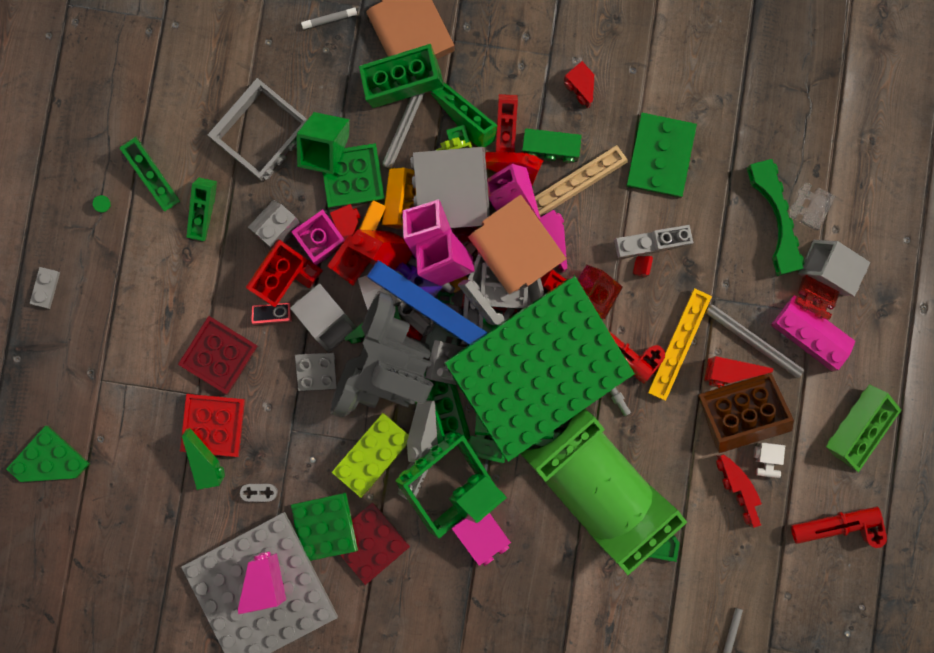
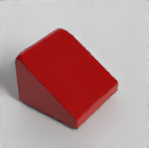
[633,256,653,277]
[295,260,323,288]

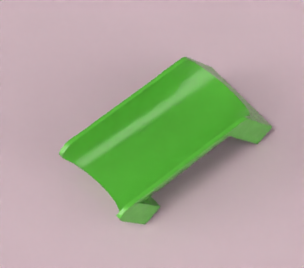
[520,409,687,575]

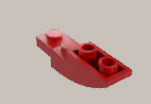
[716,454,762,528]

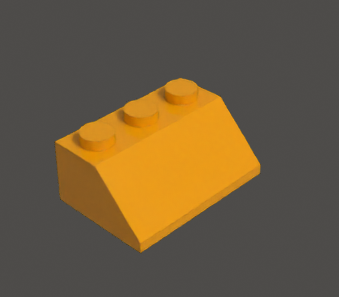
[382,168,416,230]

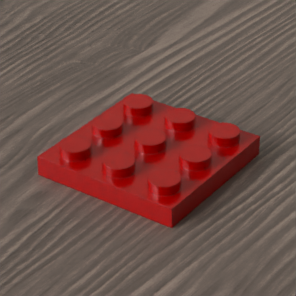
[180,394,245,457]

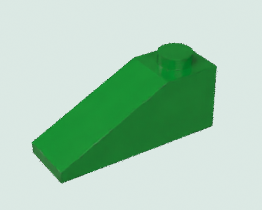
[186,177,217,241]
[182,428,225,490]

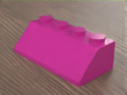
[771,295,855,372]

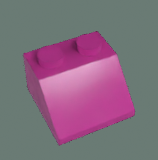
[291,210,345,266]

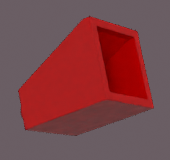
[347,229,413,271]

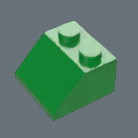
[448,473,507,523]

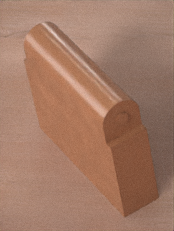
[366,0,455,59]
[468,195,567,295]

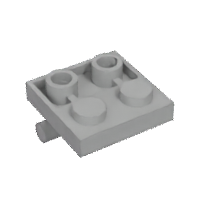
[425,340,465,385]

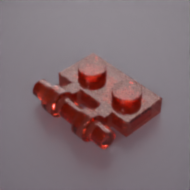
[794,275,839,320]

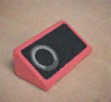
[252,303,292,325]

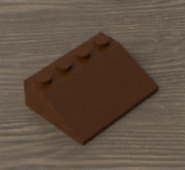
[699,372,794,453]

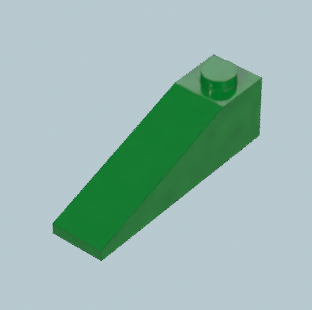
[431,82,497,147]
[119,136,180,212]

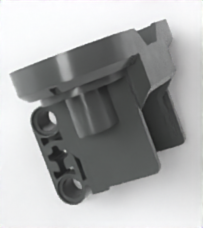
[330,291,433,418]

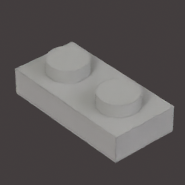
[30,267,60,309]

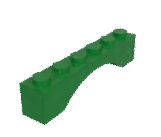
[746,159,804,276]

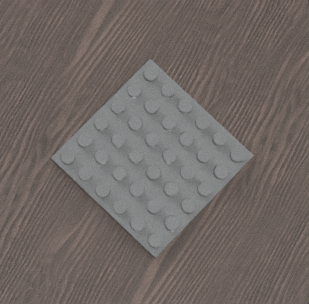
[181,512,338,653]

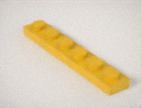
[647,288,712,401]

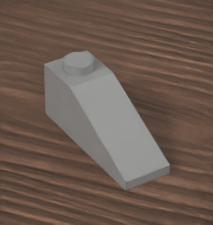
[407,400,438,462]

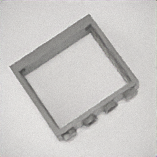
[208,78,308,182]

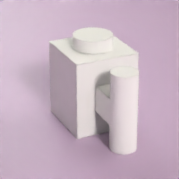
[754,443,785,478]

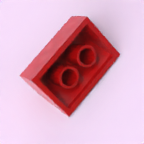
[246,239,307,307]

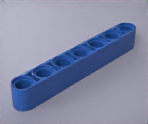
[367,260,487,345]

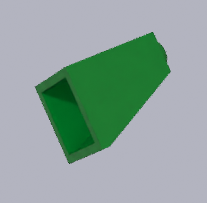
[297,112,349,174]

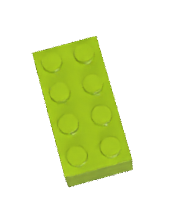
[332,413,409,498]

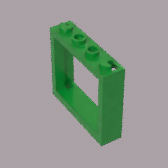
[395,431,496,539]

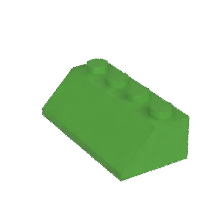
[826,384,901,473]

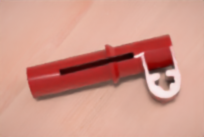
[608,330,665,384]
[791,506,887,548]

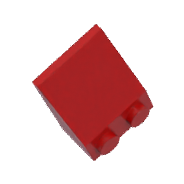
[704,356,773,388]

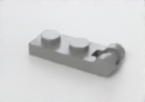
[458,280,504,325]

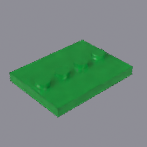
[626,112,697,198]

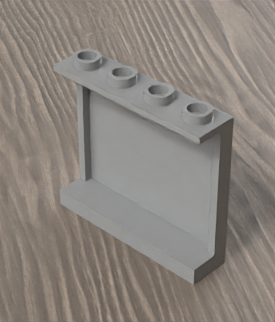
[411,147,490,228]

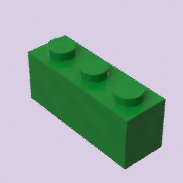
[522,128,582,163]

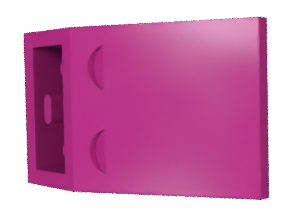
[487,164,541,220]

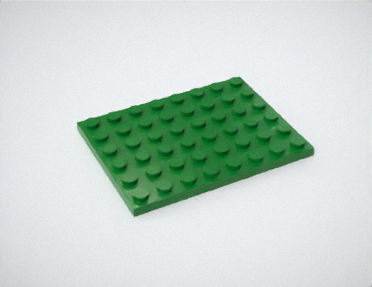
[444,276,635,462]

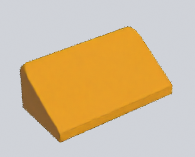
[359,201,386,230]

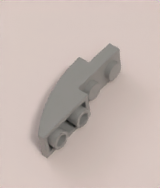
[614,225,693,258]

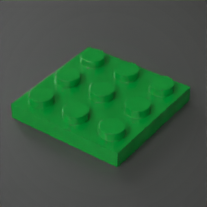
[323,143,385,209]
[291,493,358,561]

